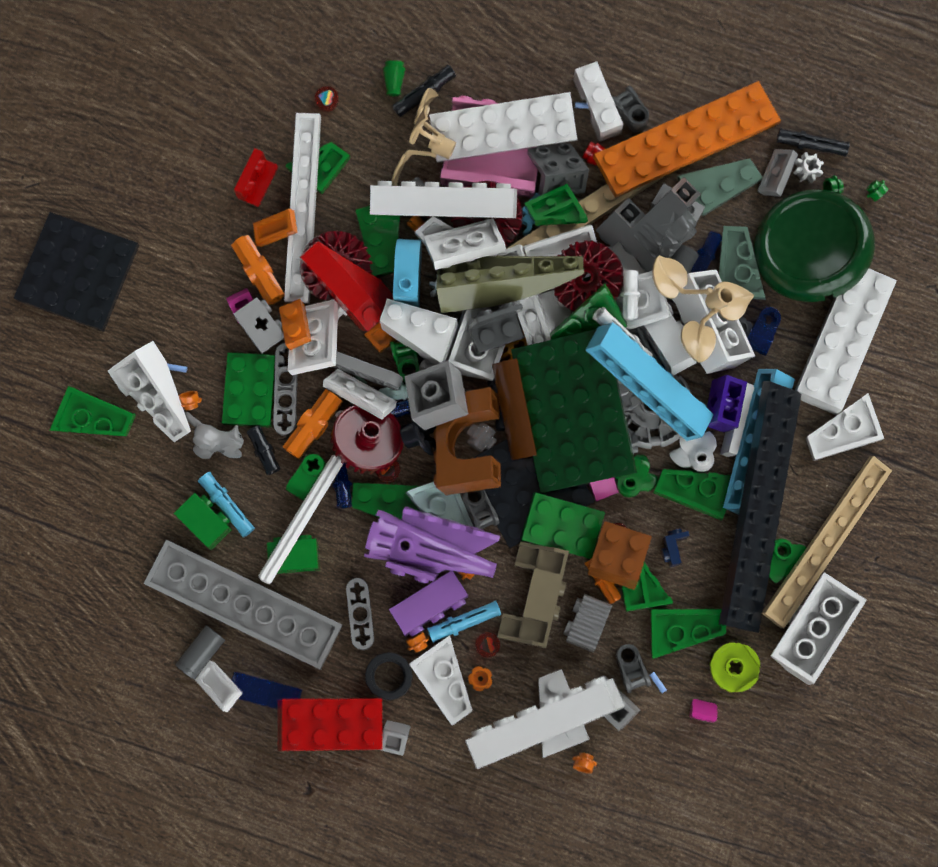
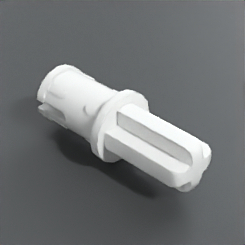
[621,270,640,320]

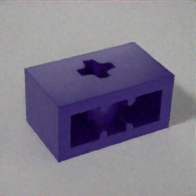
[707,375,747,432]

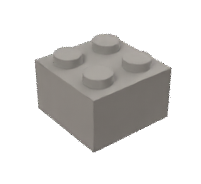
[405,360,468,430]

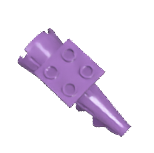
[364,507,500,583]

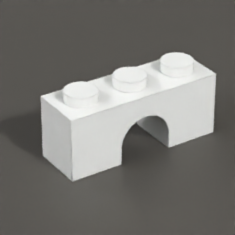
[574,61,623,142]

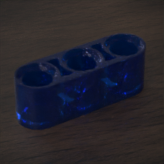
[231,672,303,709]

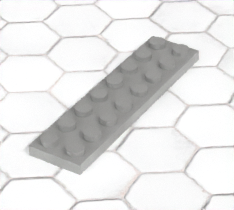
[144,540,343,670]

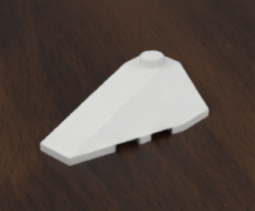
[108,341,191,442]

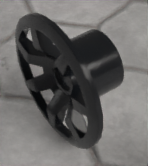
[400,420,436,456]

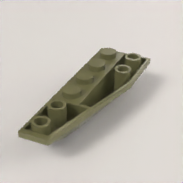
[436,256,584,313]

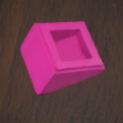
[226,288,253,322]
[588,478,619,502]
[689,699,717,723]

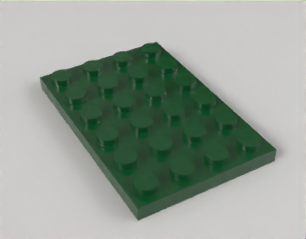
[511,329,637,493]

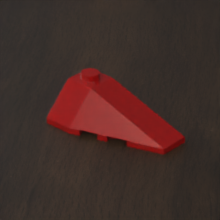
[300,241,393,332]

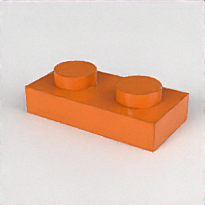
[279,299,311,350]

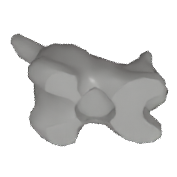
[185,412,244,459]

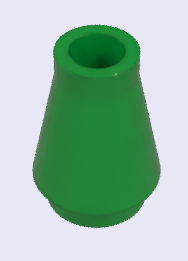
[383,60,406,96]

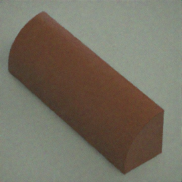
[492,358,537,460]

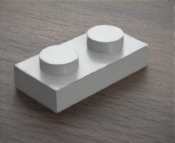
[758,149,798,196]

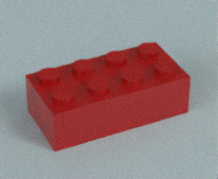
[277,698,382,751]

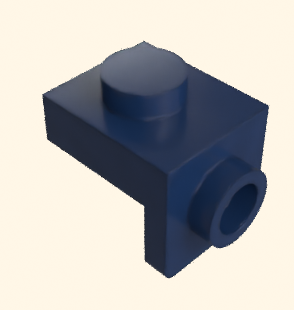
[661,529,690,568]

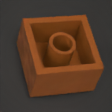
[587,521,652,590]

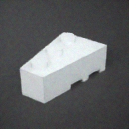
[380,298,458,365]

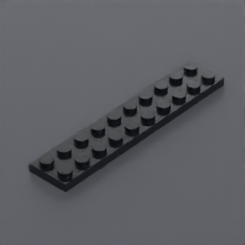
[719,381,802,633]

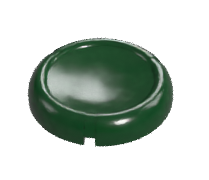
[754,189,875,302]

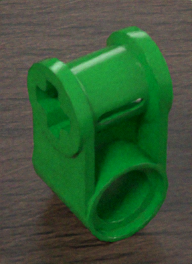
[390,341,420,384]
[286,454,326,501]

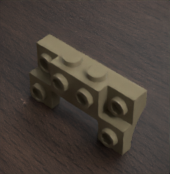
[497,541,569,649]

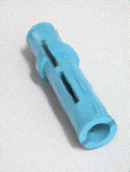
[198,472,255,538]
[427,600,501,643]

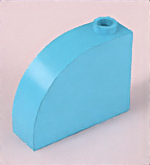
[393,239,422,307]

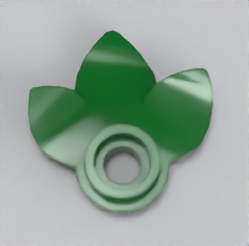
[615,455,659,497]
[769,538,806,584]

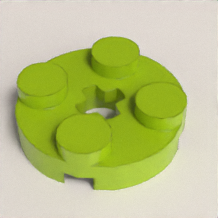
[709,643,760,692]

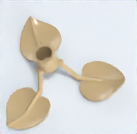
[392,88,456,186]
[652,255,754,363]

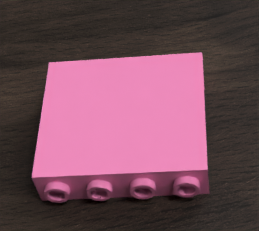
[440,96,538,198]

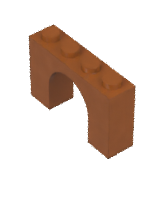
[434,387,501,496]

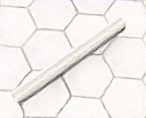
[259,455,343,584]

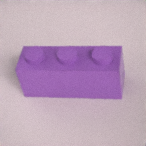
[389,571,468,637]

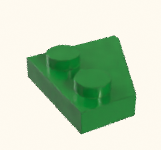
[621,562,673,612]

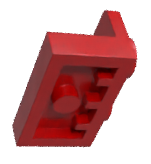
[234,148,278,207]

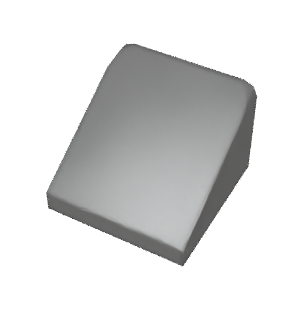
[381,720,410,756]

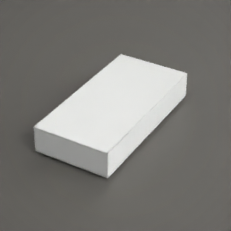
[195,661,242,712]

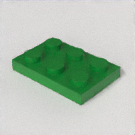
[222,353,275,428]
[520,492,605,559]

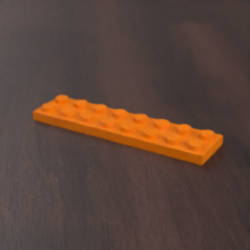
[593,81,781,198]

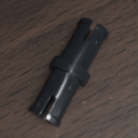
[246,425,281,476]

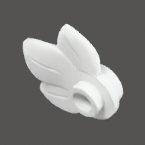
[669,431,717,472]

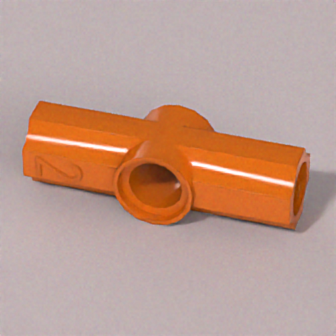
[231,235,285,305]
[283,389,343,460]

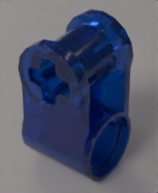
[747,307,781,356]

